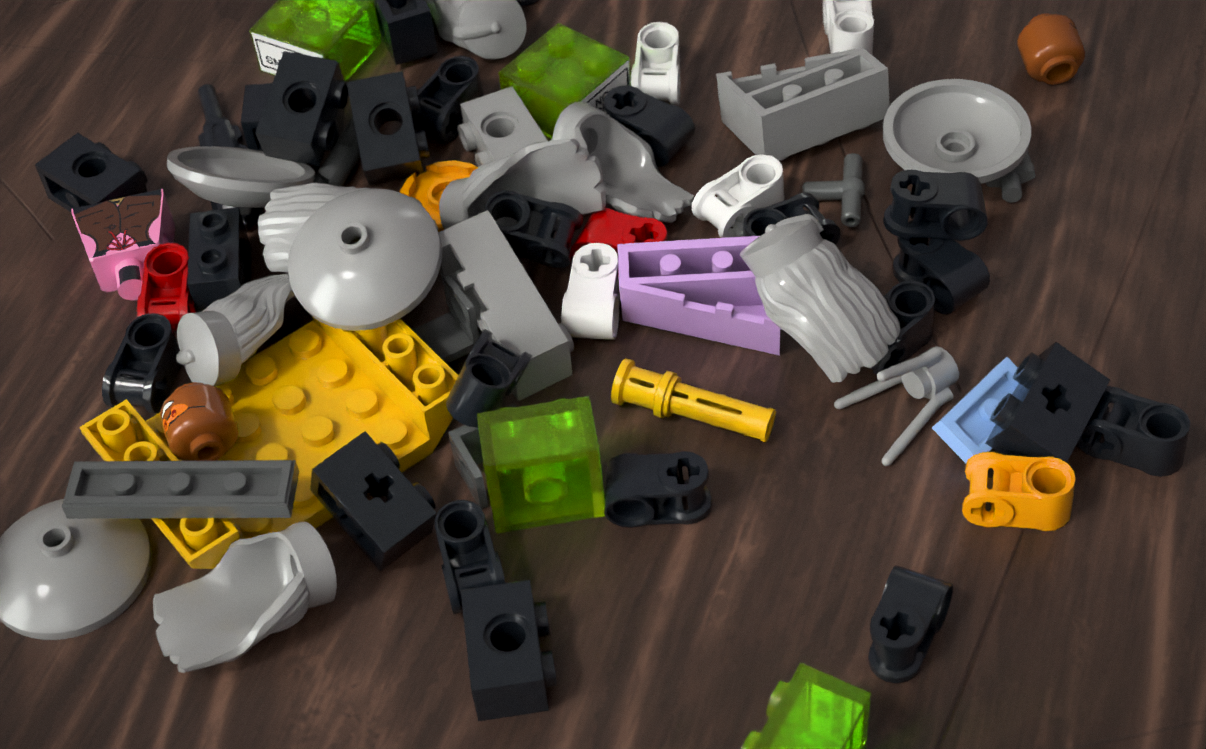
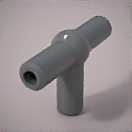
[803,153,866,227]

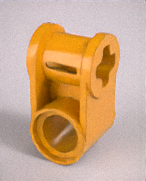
[962,452,1075,531]

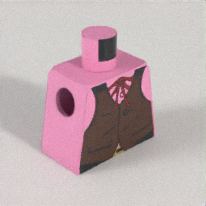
[71,189,175,300]

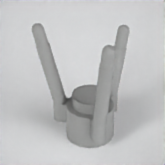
[834,346,959,466]

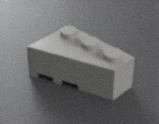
[716,48,890,161]
[439,210,574,401]

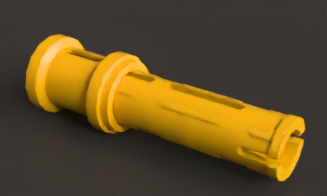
[611,358,776,442]

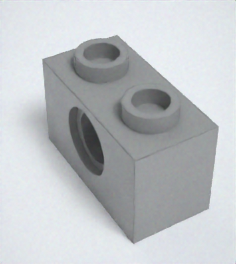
[458,86,548,167]

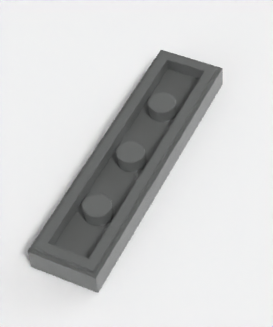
[62,460,299,519]

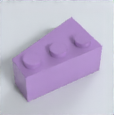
[618,236,780,356]

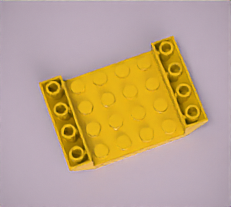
[80,317,459,569]

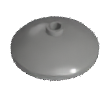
[883,79,1031,184]
[167,146,315,215]
[288,188,442,331]
[0,499,152,640]

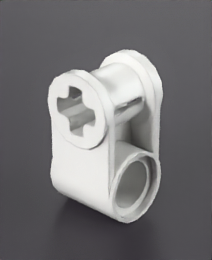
[823,0,874,55]
[631,22,680,106]
[691,154,784,238]
[561,243,620,340]

